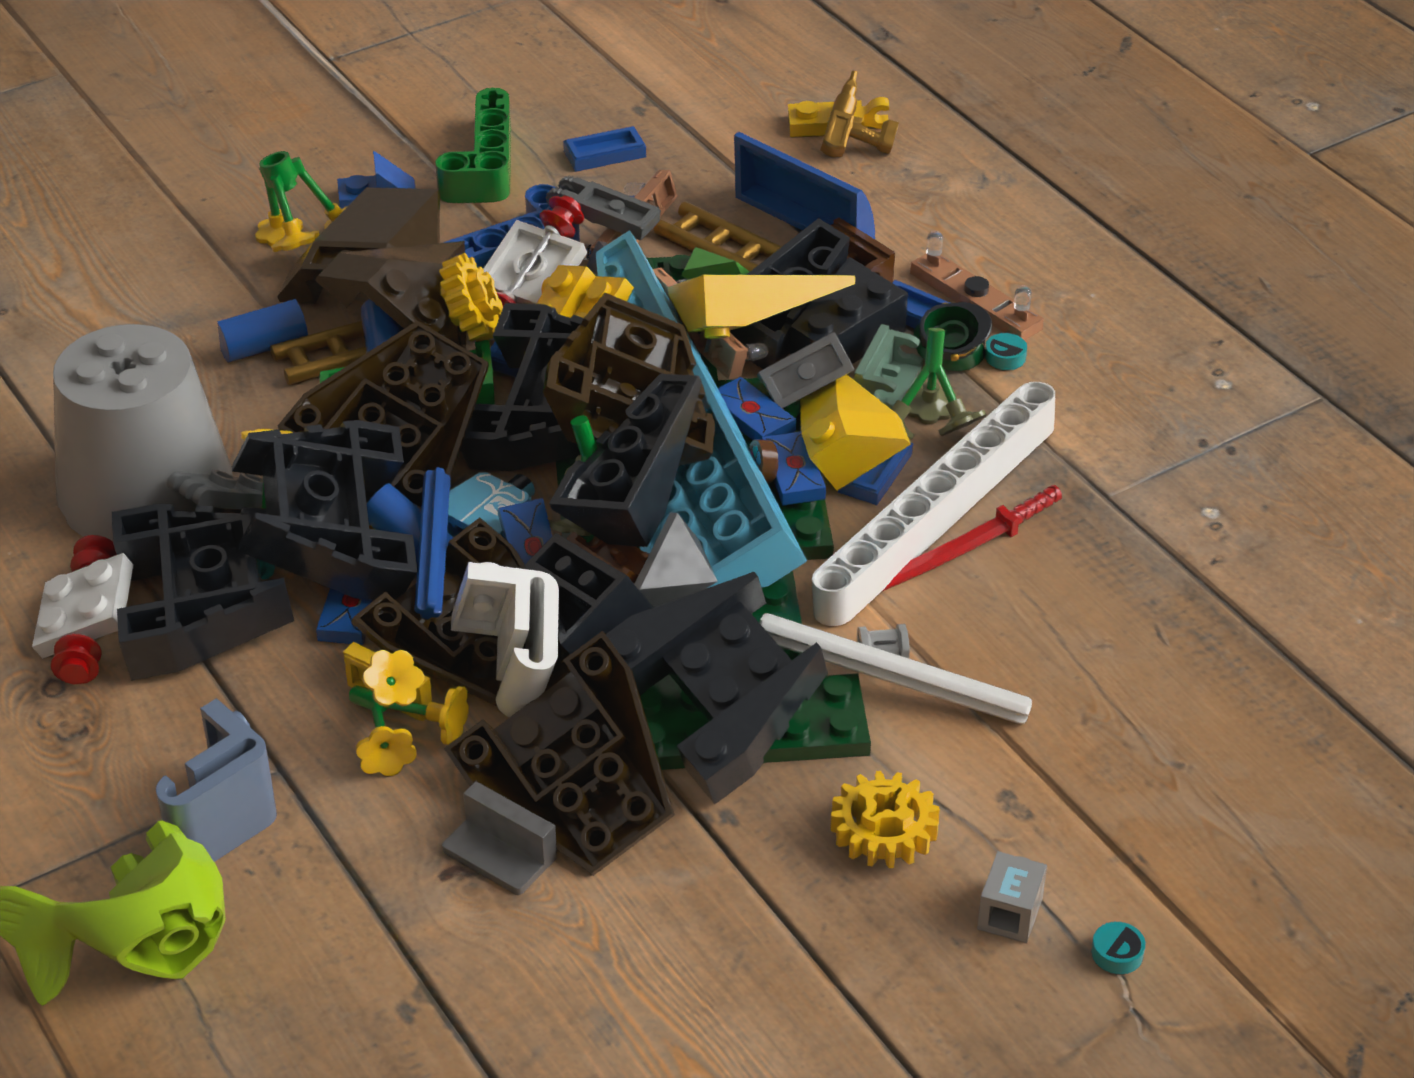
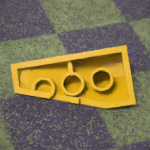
[668,275,855,339]
[800,374,911,491]

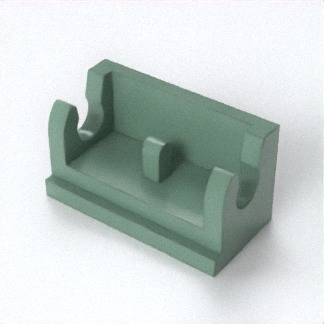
[854,324,923,409]

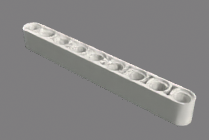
[812,382,1055,626]

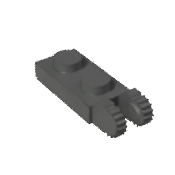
[545,175,661,241]

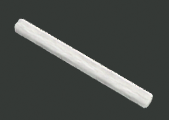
[759,613,1032,725]

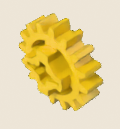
[439,253,503,342]
[830,771,940,868]

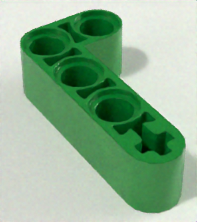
[435,87,511,203]

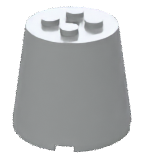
[53,324,233,541]

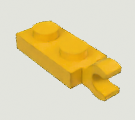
[788,97,890,137]

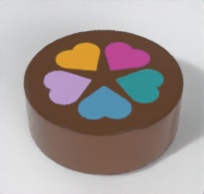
[749,440,778,484]

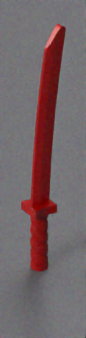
[881,484,1062,592]

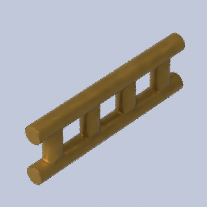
[654,201,782,271]
[270,320,366,385]

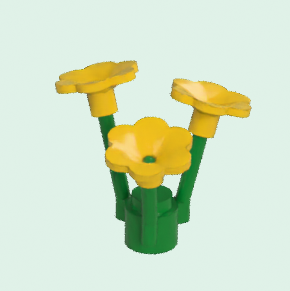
[255,151,348,252]

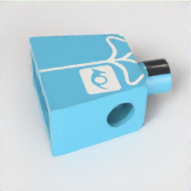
[447,472,535,538]

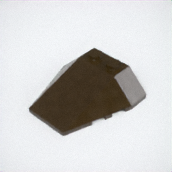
[543,293,715,466]

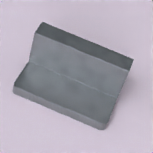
[757,332,855,408]
[442,781,557,895]

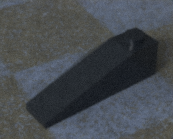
[549,374,702,547]

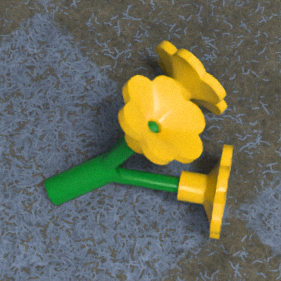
[349,650,469,776]

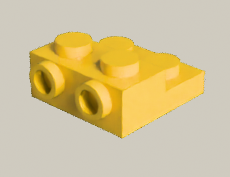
[537,265,634,318]

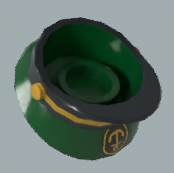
[913,302,992,371]

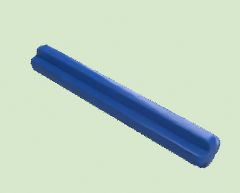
[414,467,450,620]

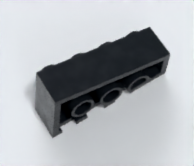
[730,218,850,369]

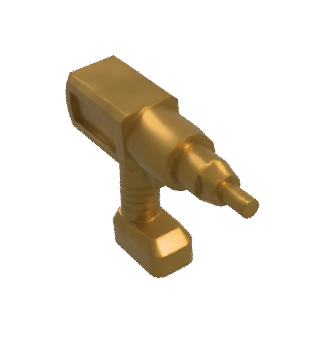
[820,71,899,157]

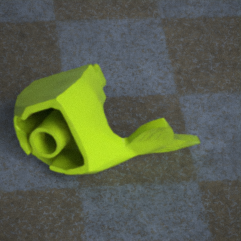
[0,820,226,1006]

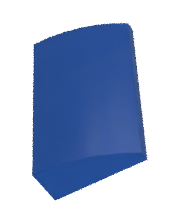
[734,132,875,239]

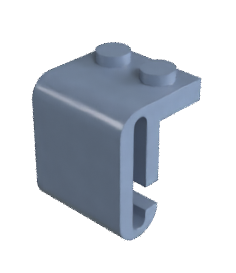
[156,698,277,862]

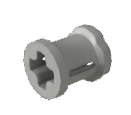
[856,624,910,658]

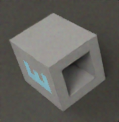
[977,851,1047,943]

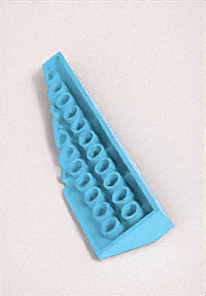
[596,230,807,588]

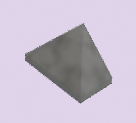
[634,512,718,608]

